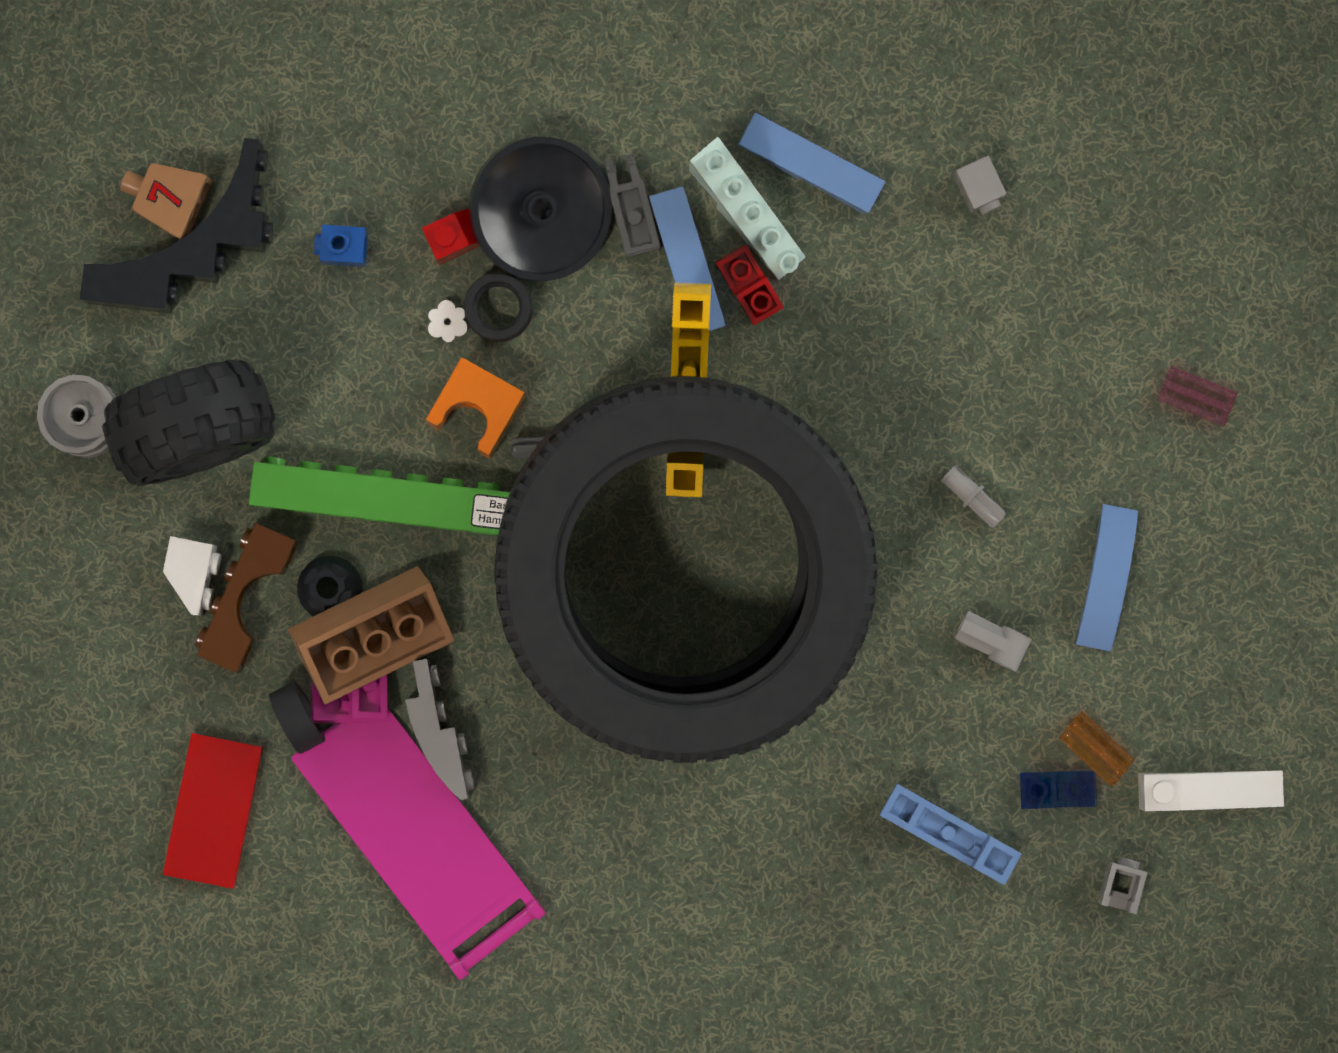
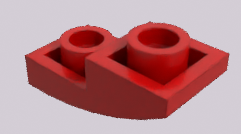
[714,244,784,326]

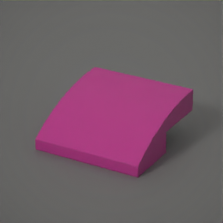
[310,675,388,723]

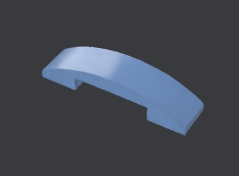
[1075,504,1138,651]
[879,783,1022,885]

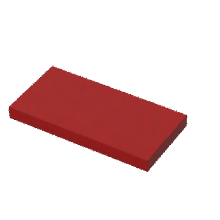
[163,733,263,889]

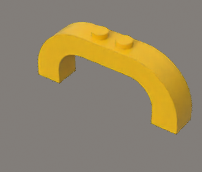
[666,282,711,497]

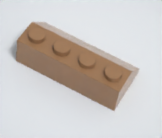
[288,566,454,704]

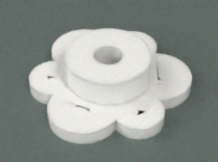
[428,300,468,342]

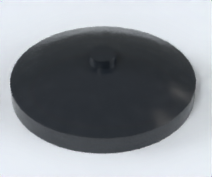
[469,136,612,281]

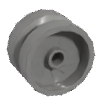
[37,374,118,458]

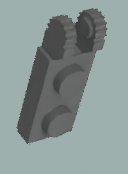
[604,154,661,259]

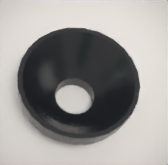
[297,556,363,616]

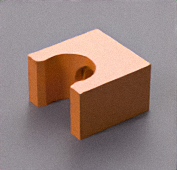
[426,357,525,459]

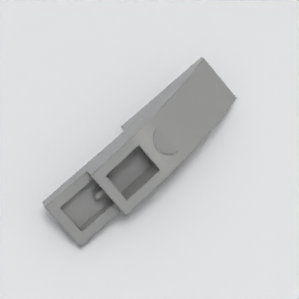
[405,659,475,800]

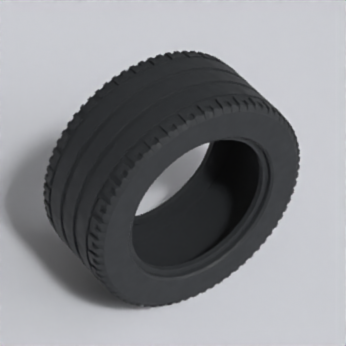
[494,376,877,763]

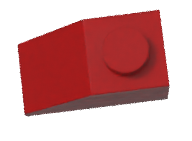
[422,208,479,265]

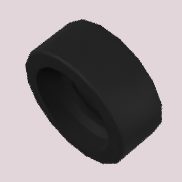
[464,273,533,343]
[269,682,326,754]

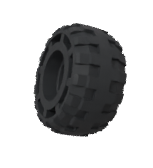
[102,359,276,486]

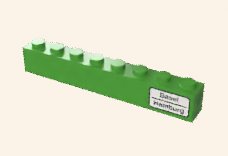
[249,457,510,536]

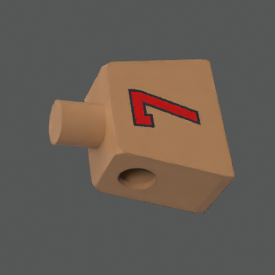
[120,163,213,240]

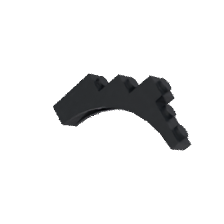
[80,138,273,314]

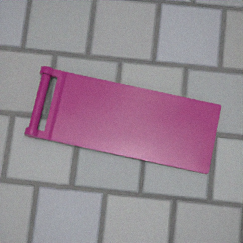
[291,708,547,980]

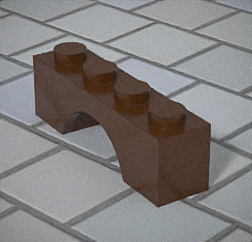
[195,523,299,673]

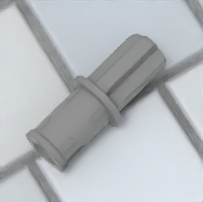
[941,465,1006,527]

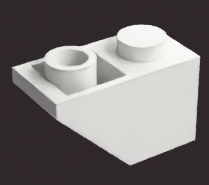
[163,536,221,616]

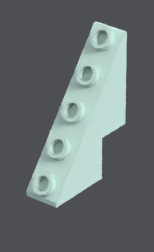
[689,137,805,280]

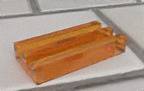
[1059,711,1135,787]

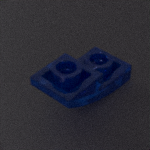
[1020,770,1097,809]

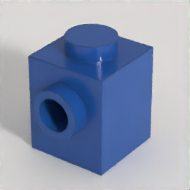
[314,225,368,267]

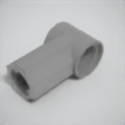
[954,611,1032,672]

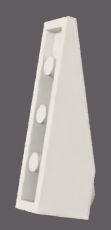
[1138,770,1284,811]

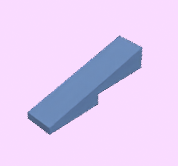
[737,113,886,214]
[649,186,726,331]

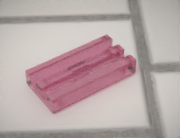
[1157,366,1238,427]

